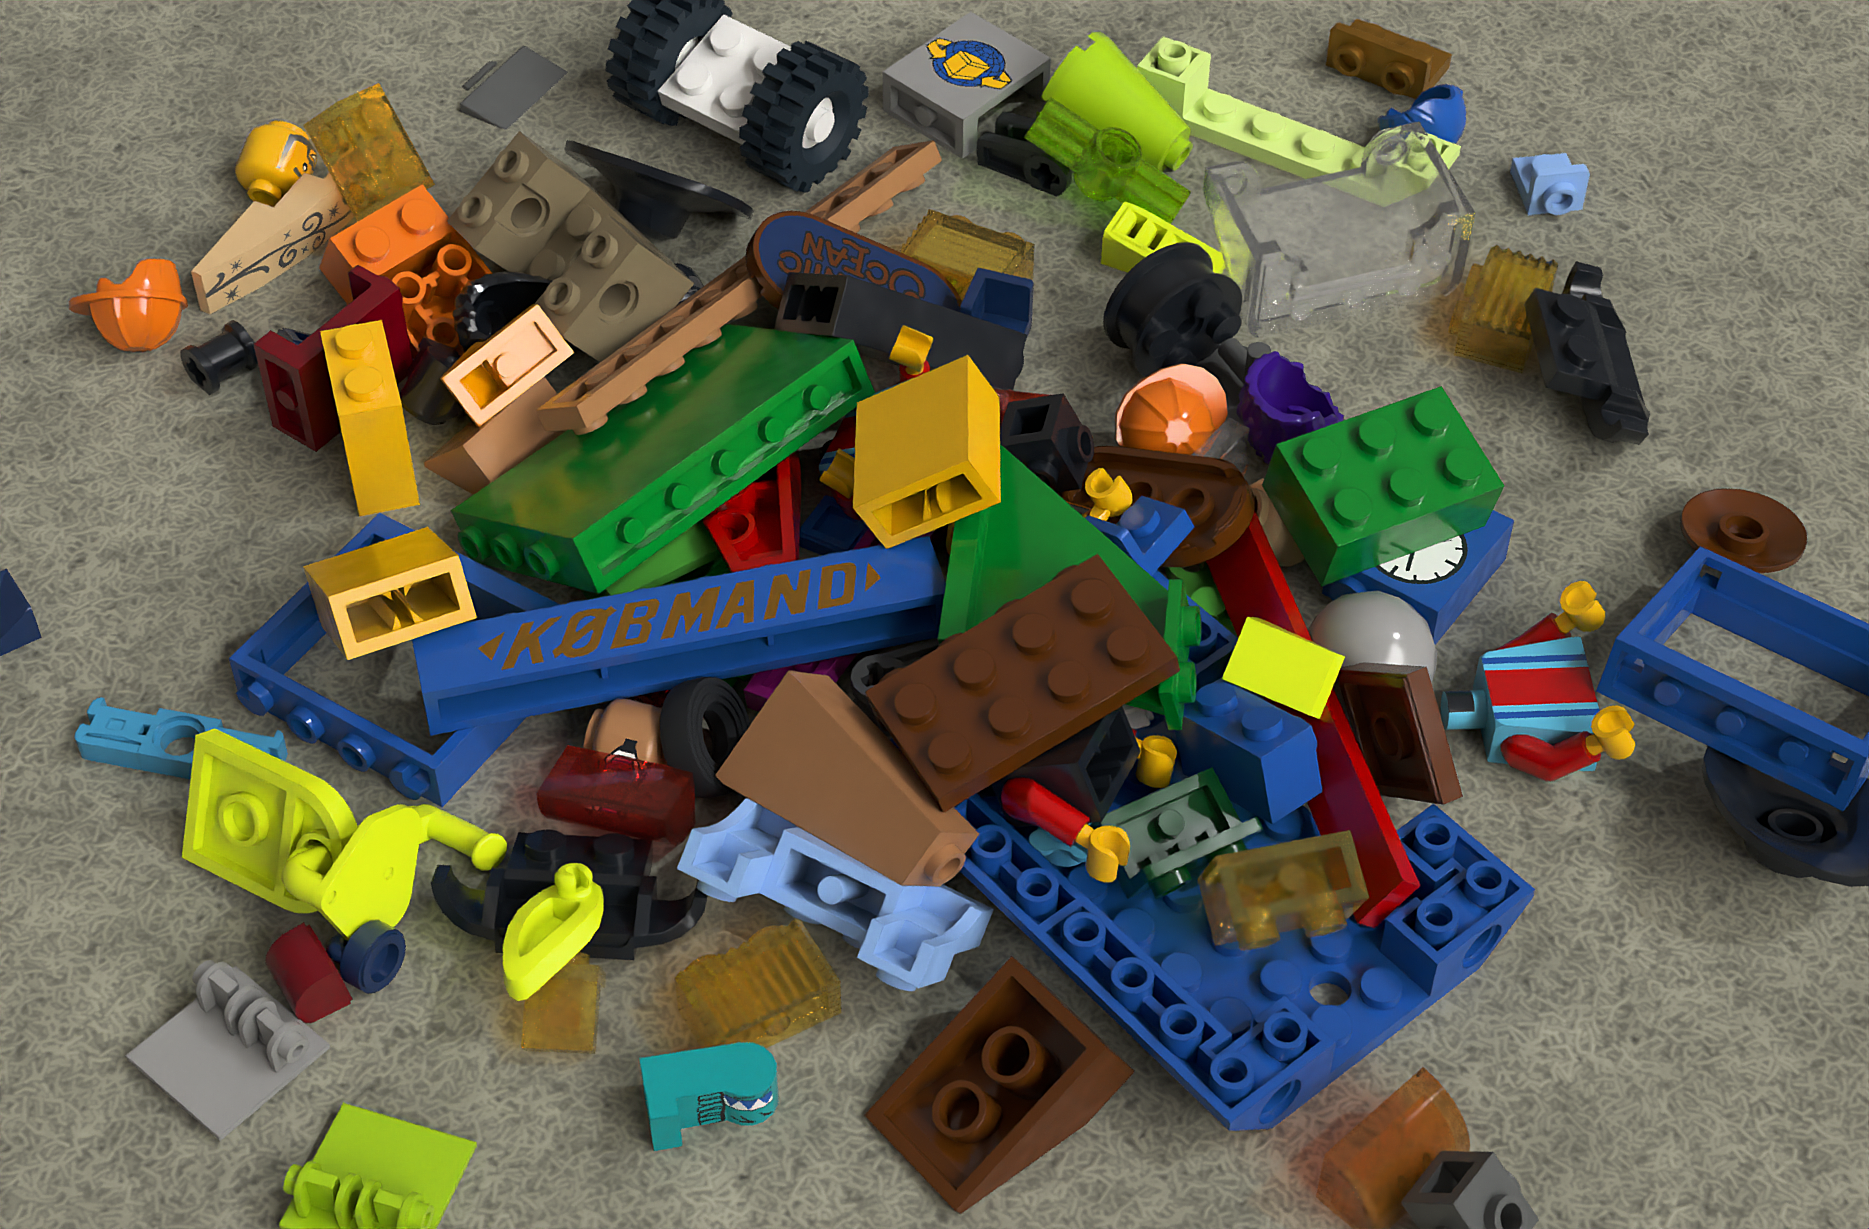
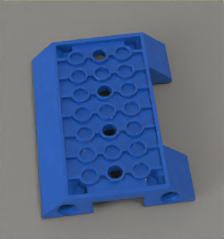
[890,570,1535,1131]

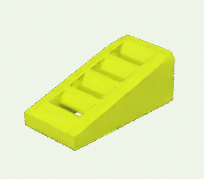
[1101,202,1228,274]

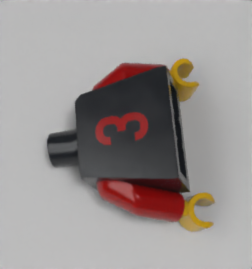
[977,706,1177,882]

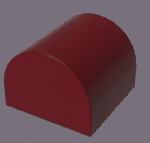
[265,922,353,1023]

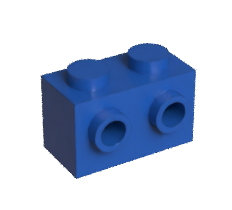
[1175,678,1323,824]

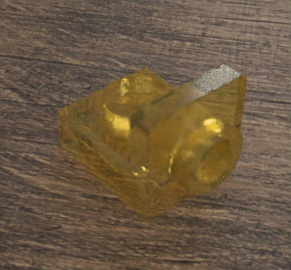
[521,953,606,1054]

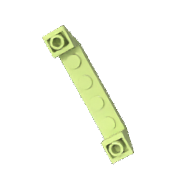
[1137,36,1461,208]

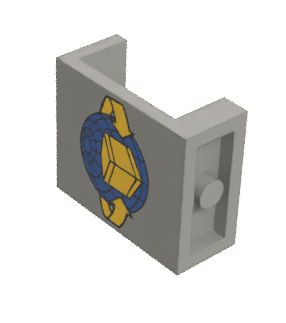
[883,12,1051,159]

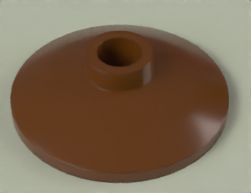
[1680,488,1807,573]

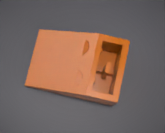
[319,184,493,358]

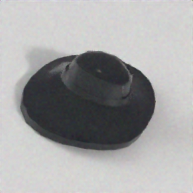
[564,140,754,241]
[1701,746,1869,887]

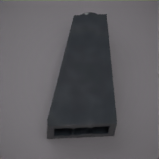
[774,272,1027,392]

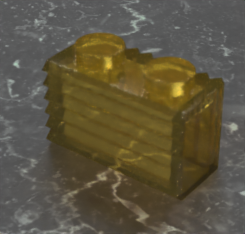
[901,209,1035,301]
[1448,245,1558,374]
[675,919,842,1048]

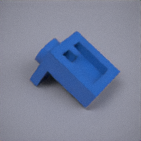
[1085,495,1195,576]

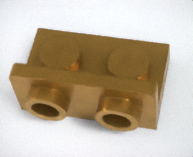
[1326,18,1452,99]

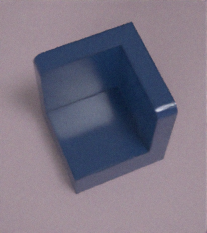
[960,268,1034,339]

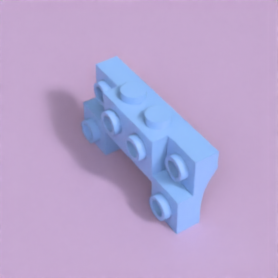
[677,798,994,991]

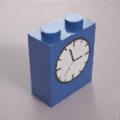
[1322,510,1514,645]

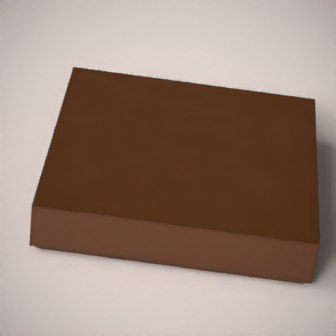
[1337,662,1463,805]

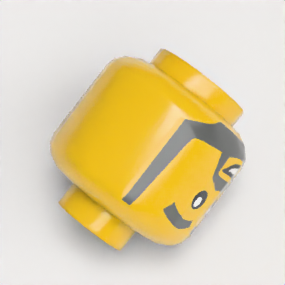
[235,121,317,207]

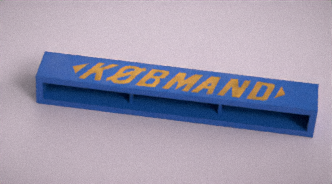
[412,536,946,736]

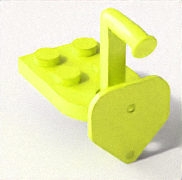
[182,728,507,941]

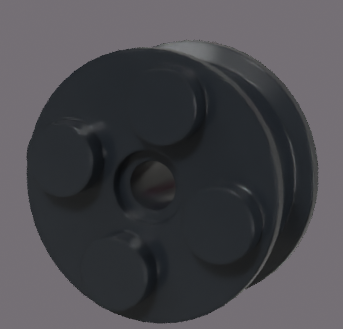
[1103,242,1242,377]

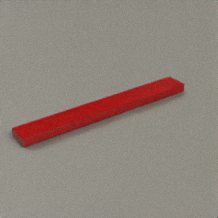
[1206,509,1420,928]

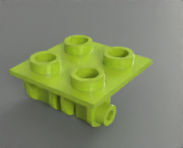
[279,1103,477,1229]

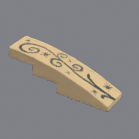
[191,145,380,314]

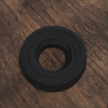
[660,677,750,798]

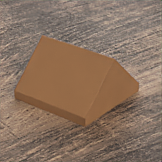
[424,377,567,495]

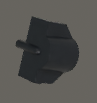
[399,337,462,425]

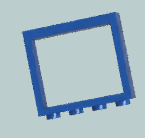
[229,512,561,807]
[1596,546,1869,812]

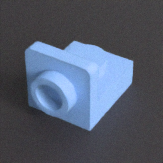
[1510,153,1590,215]

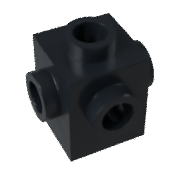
[1000,393,1094,493]

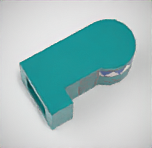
[639,1042,779,1151]

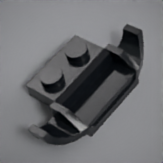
[1524,261,1650,445]
[431,829,708,960]

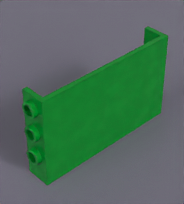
[450,324,875,594]

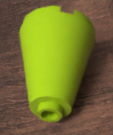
[1036,32,1193,174]

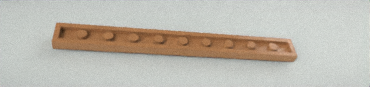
[536,140,942,435]

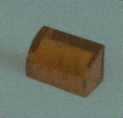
[1316,1067,1470,1229]

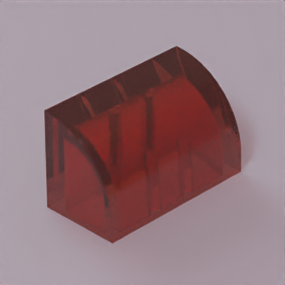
[536,745,696,846]

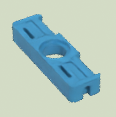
[74,698,288,779]

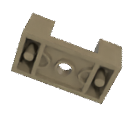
[447,131,694,362]

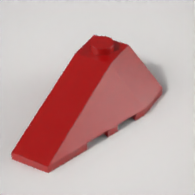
[702,449,801,573]

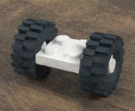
[606,0,869,193]

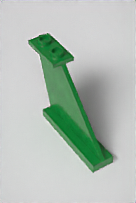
[938,444,1201,730]

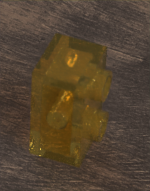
[303,83,435,222]
[1198,830,1369,951]

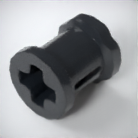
[180,320,258,395]

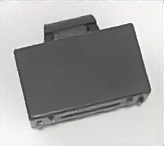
[460,46,568,129]

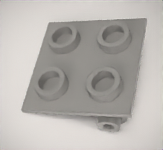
[126,960,330,1141]

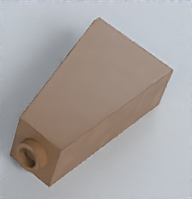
[715,670,979,887]

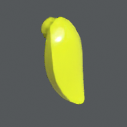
[502,863,603,1001]

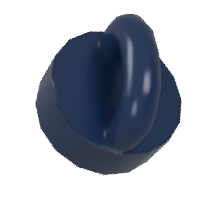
[326,920,406,994]

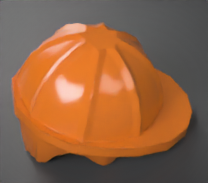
[69,258,188,352]
[1115,363,1228,457]

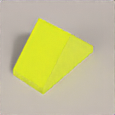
[1222,617,1345,719]

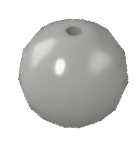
[1308,591,1438,720]

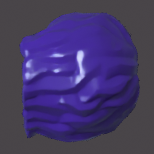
[1237,351,1344,465]

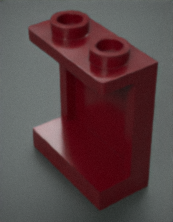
[254,265,413,452]

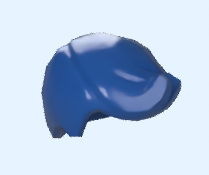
[1377,84,1466,149]

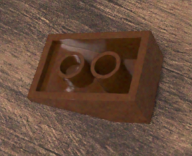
[864,956,1135,1214]

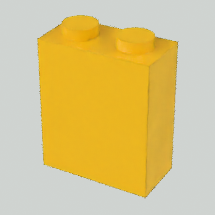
[320,320,420,517]
[853,355,1001,549]
[303,527,477,660]

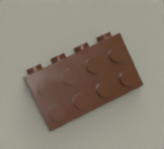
[865,554,1180,813]

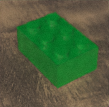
[1262,386,1505,587]

